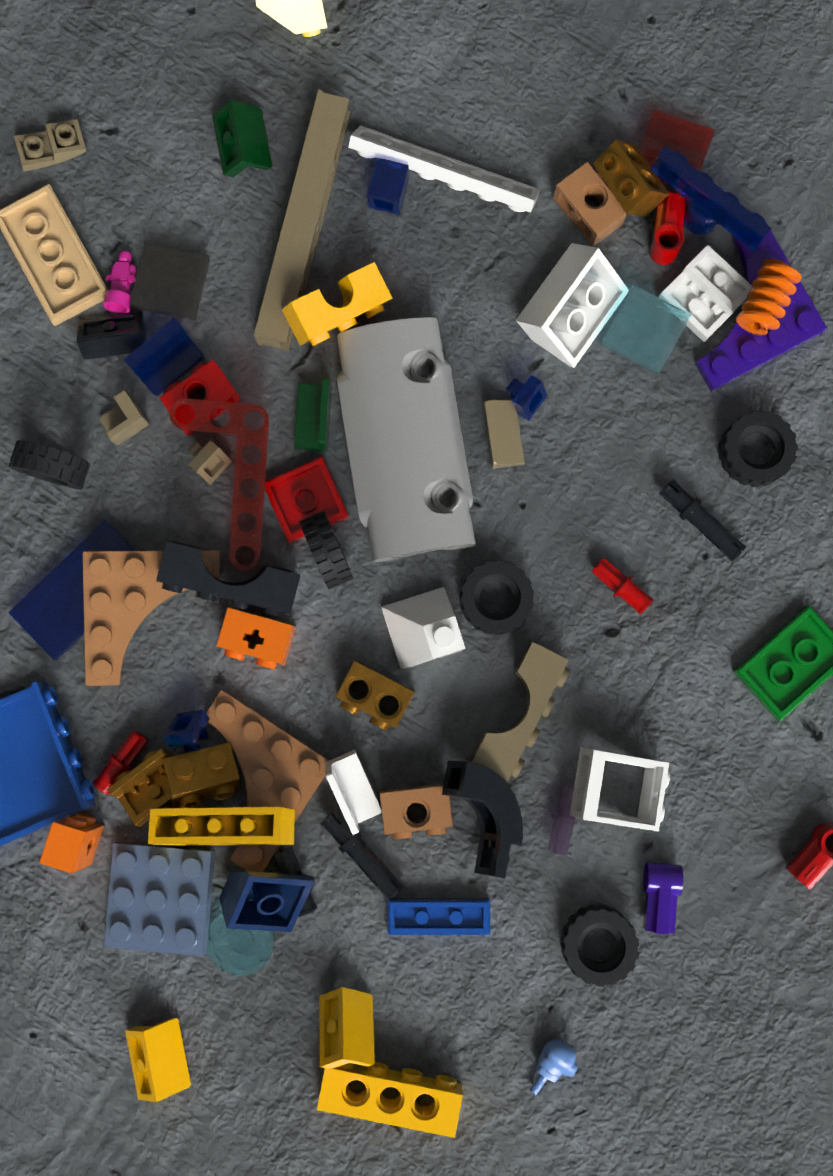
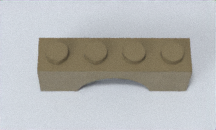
[470,642,570,782]

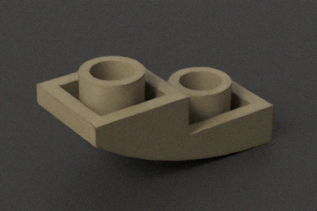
[14,119,86,172]

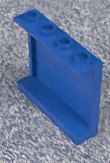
[0,681,96,846]

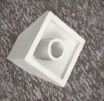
[381,587,465,670]

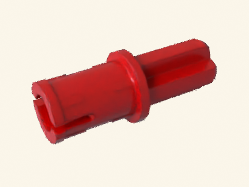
[592,558,654,615]
[92,730,148,795]

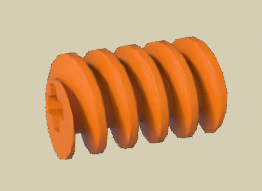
[736,259,802,335]

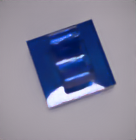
[506,375,548,421]
[163,709,210,752]

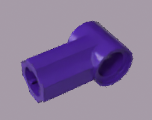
[643,862,684,934]

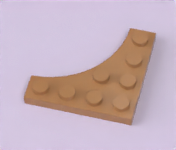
[83,550,220,686]
[203,690,330,872]

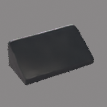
[77,311,147,359]

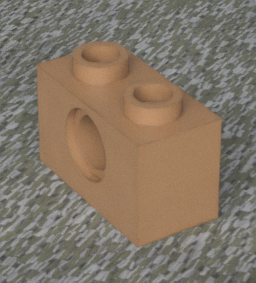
[553,162,627,247]
[380,783,453,839]

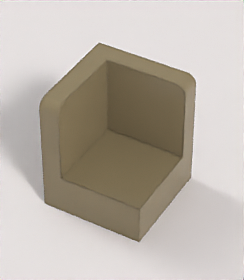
[99,390,150,446]

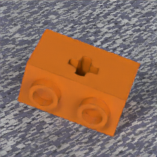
[216,608,296,670]
[39,812,105,874]

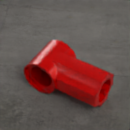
[649,192,686,265]
[785,823,833,890]

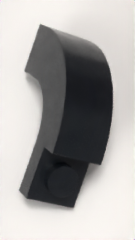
[442,761,523,879]

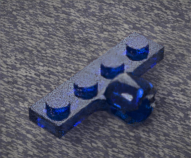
[651,146,771,251]

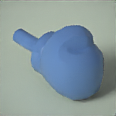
[530,1039,578,1095]

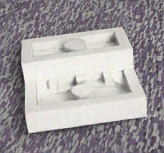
[658,245,753,342]

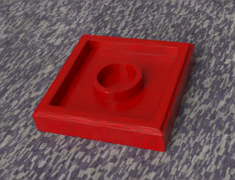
[262,456,349,544]

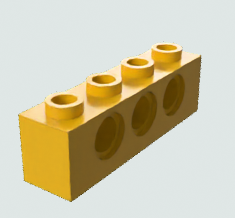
[148,807,295,846]
[317,1062,463,1138]

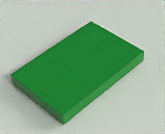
[733,605,833,721]

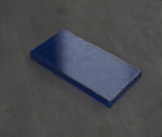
[8,520,136,660]

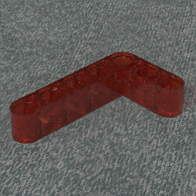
[169,399,269,571]

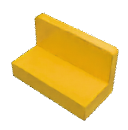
[319,987,375,1069]
[125,1018,191,1102]

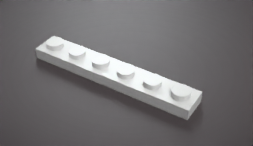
[348,125,540,213]

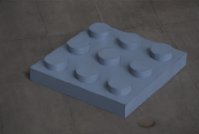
[104,842,215,957]

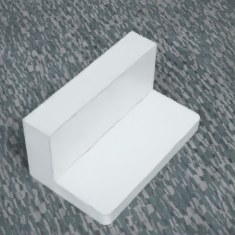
[324,750,382,835]

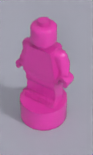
[103,250,138,314]

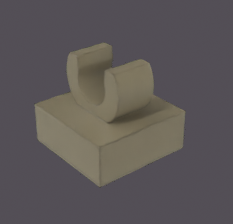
[187,440,232,485]

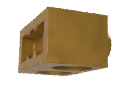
[593,140,669,217]
[336,661,415,731]

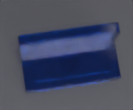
[124,318,204,396]

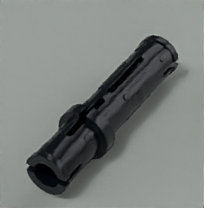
[659,478,746,562]
[320,809,404,900]

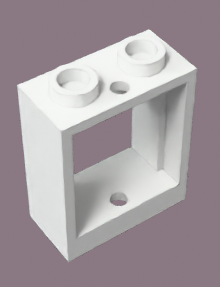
[570,747,670,831]

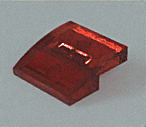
[639,109,715,193]

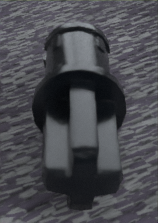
[274,846,317,917]

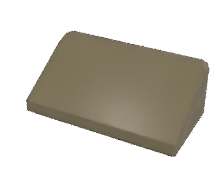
[483,400,525,469]

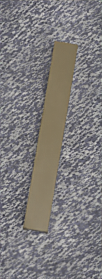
[254,90,351,351]

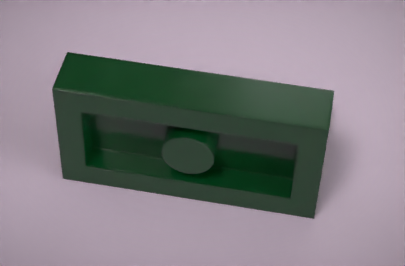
[212,100,272,177]
[294,378,332,452]

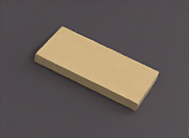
[0,184,108,326]

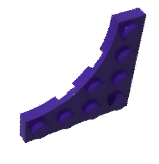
[695,218,827,392]

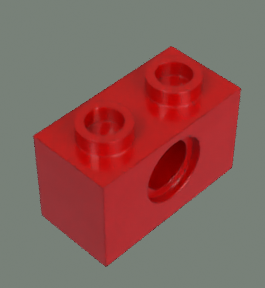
[159,360,241,437]

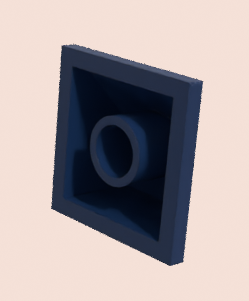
[219,871,315,932]

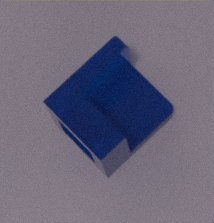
[368,158,409,215]

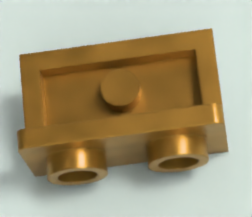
[163,742,240,808]
[107,748,175,827]

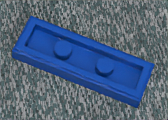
[388,898,490,935]

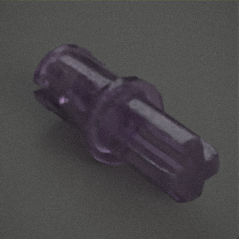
[548,785,578,855]

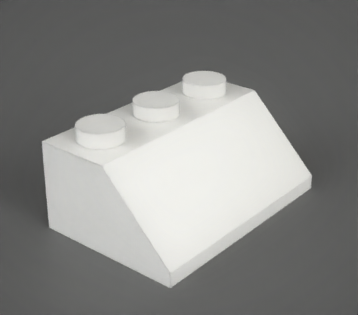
[516,243,629,368]

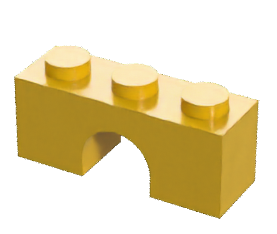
[282,262,392,346]

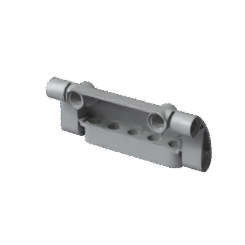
[337,317,476,562]

